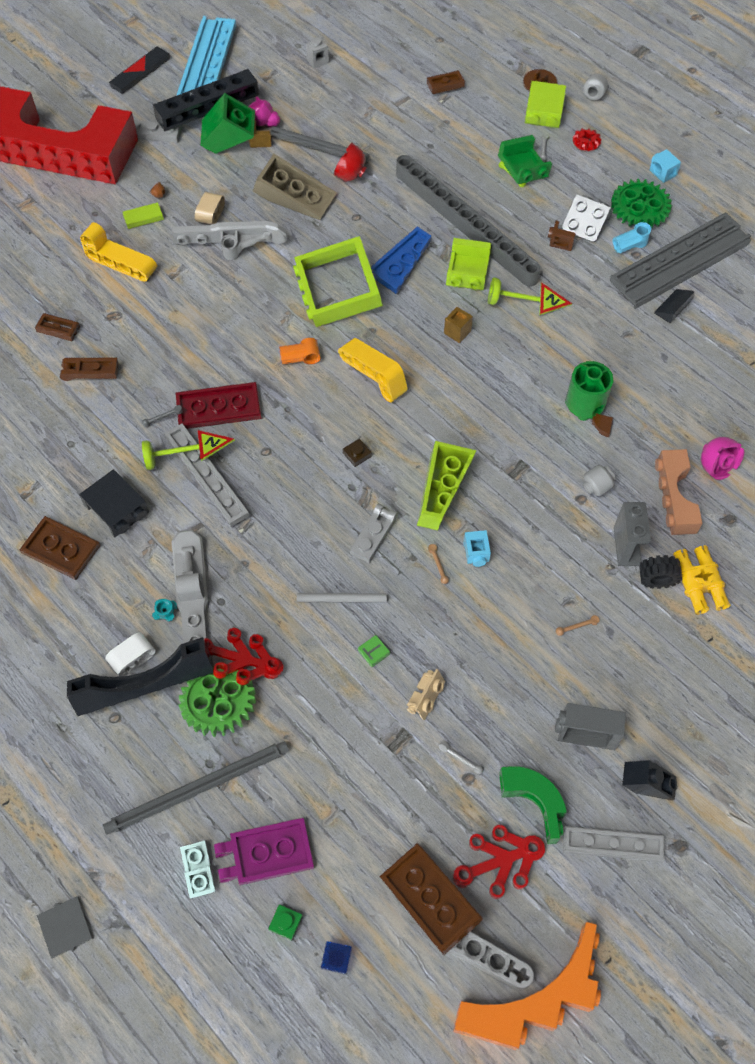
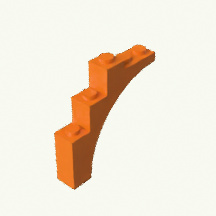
[453,922,601,1050]

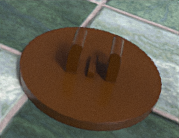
[523,69,557,92]

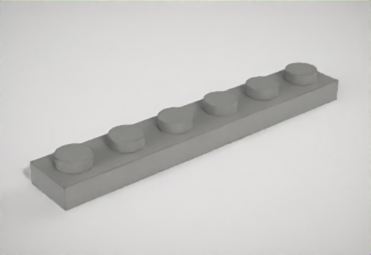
[164,424,249,527]

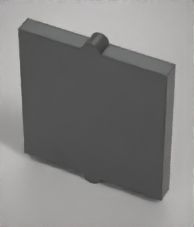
[37,896,93,959]

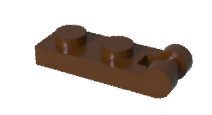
[60,357,119,381]

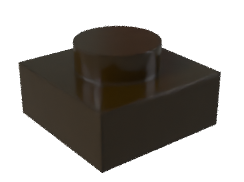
[343,438,372,467]

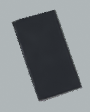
[654,289,695,323]

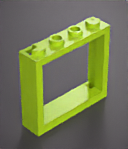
[293,236,383,327]

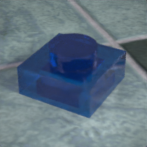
[321,941,352,975]

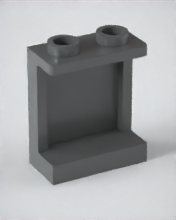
[614,502,651,566]

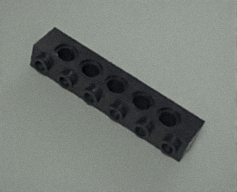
[153,69,259,132]

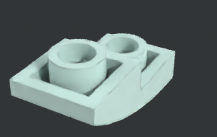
[180,841,215,899]

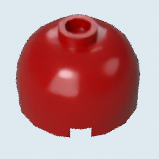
[333,142,366,181]

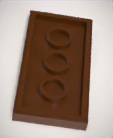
[379,843,483,956]

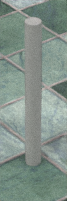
[297,593,387,602]

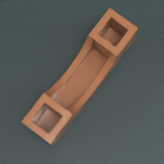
[655,449,702,535]

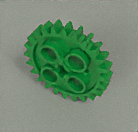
[611,179,672,228]

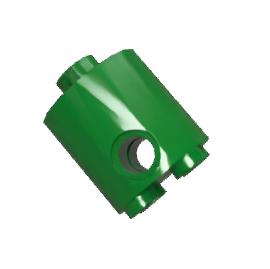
[565,361,614,421]

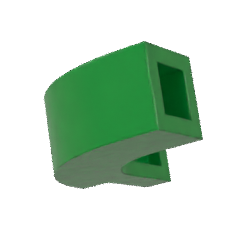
[499,766,566,844]

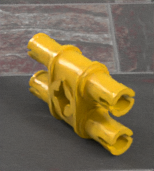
[673,545,731,615]

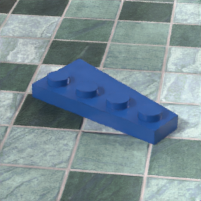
[371,226,432,294]

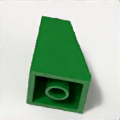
[200,93,255,154]

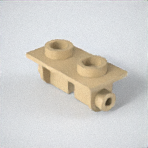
[407,669,445,721]

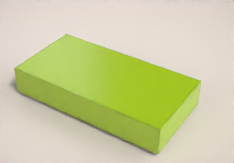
[122,202,164,229]

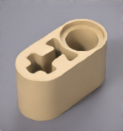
[195,192,225,225]

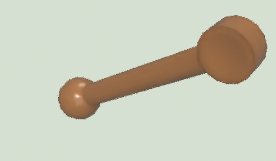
[428,544,449,584]
[556,615,600,636]

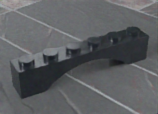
[67,637,214,716]

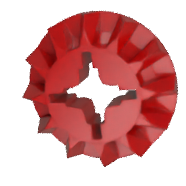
[573,128,602,151]

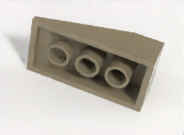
[253,154,337,220]

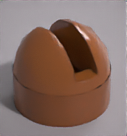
[149,182,166,198]

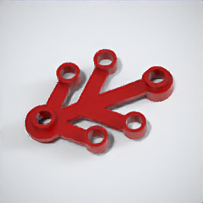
[204,628,283,685]
[453,825,545,899]

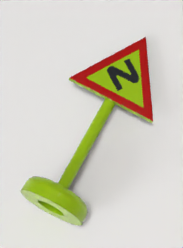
[488,277,572,315]
[142,430,235,470]

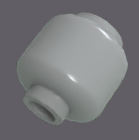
[583,74,608,100]
[582,465,616,497]

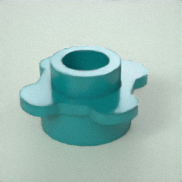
[152,599,177,622]

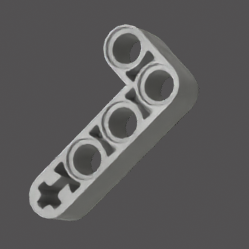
[449,900,534,991]

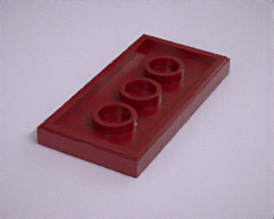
[175,382,261,429]

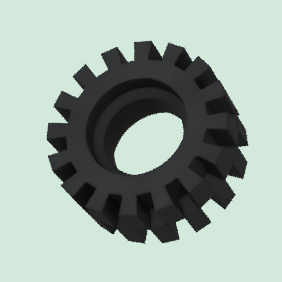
[639,555,682,589]

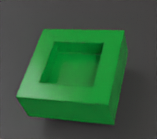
[268,905,303,941]

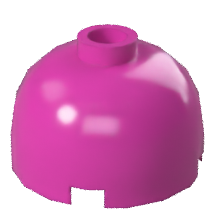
[700,437,744,480]

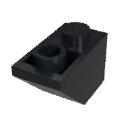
[622,760,677,800]

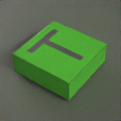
[358,635,390,667]

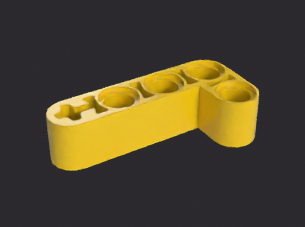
[80,222,157,282]
[338,338,408,403]

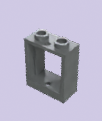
[555,703,626,751]

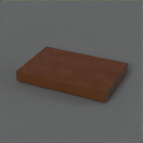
[19,516,101,580]

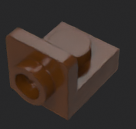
[548,220,576,251]

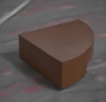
[591,414,613,437]

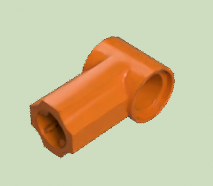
[279,338,321,364]

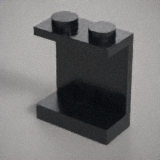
[79,469,149,538]

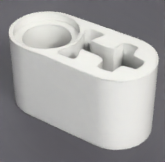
[106,632,156,677]

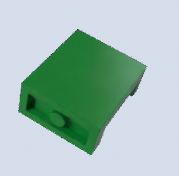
[498,135,552,184]

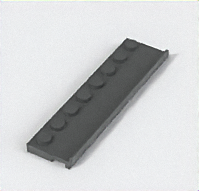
[610,212,751,309]

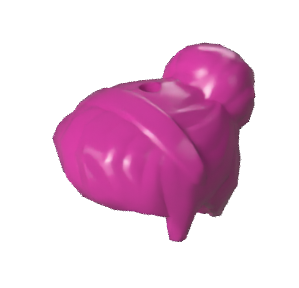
[249,97,280,128]

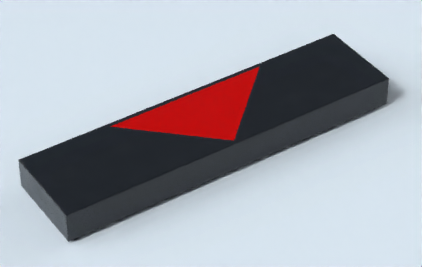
[109,46,170,94]

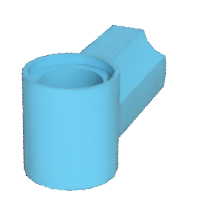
[612,222,651,253]

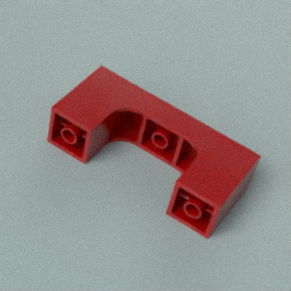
[0,86,139,185]

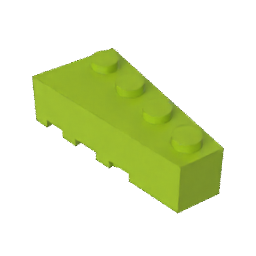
[417,441,477,530]

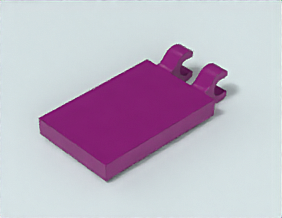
[214,818,314,886]

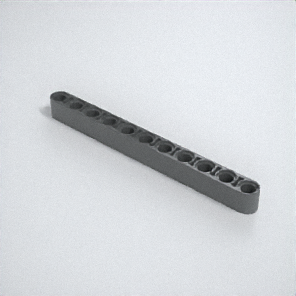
[396,155,541,287]

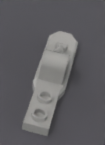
[172,221,287,260]
[171,529,209,643]

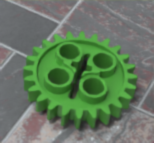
[179,666,256,737]

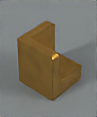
[249,121,271,148]
[444,307,473,343]

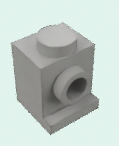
[306,37,328,69]

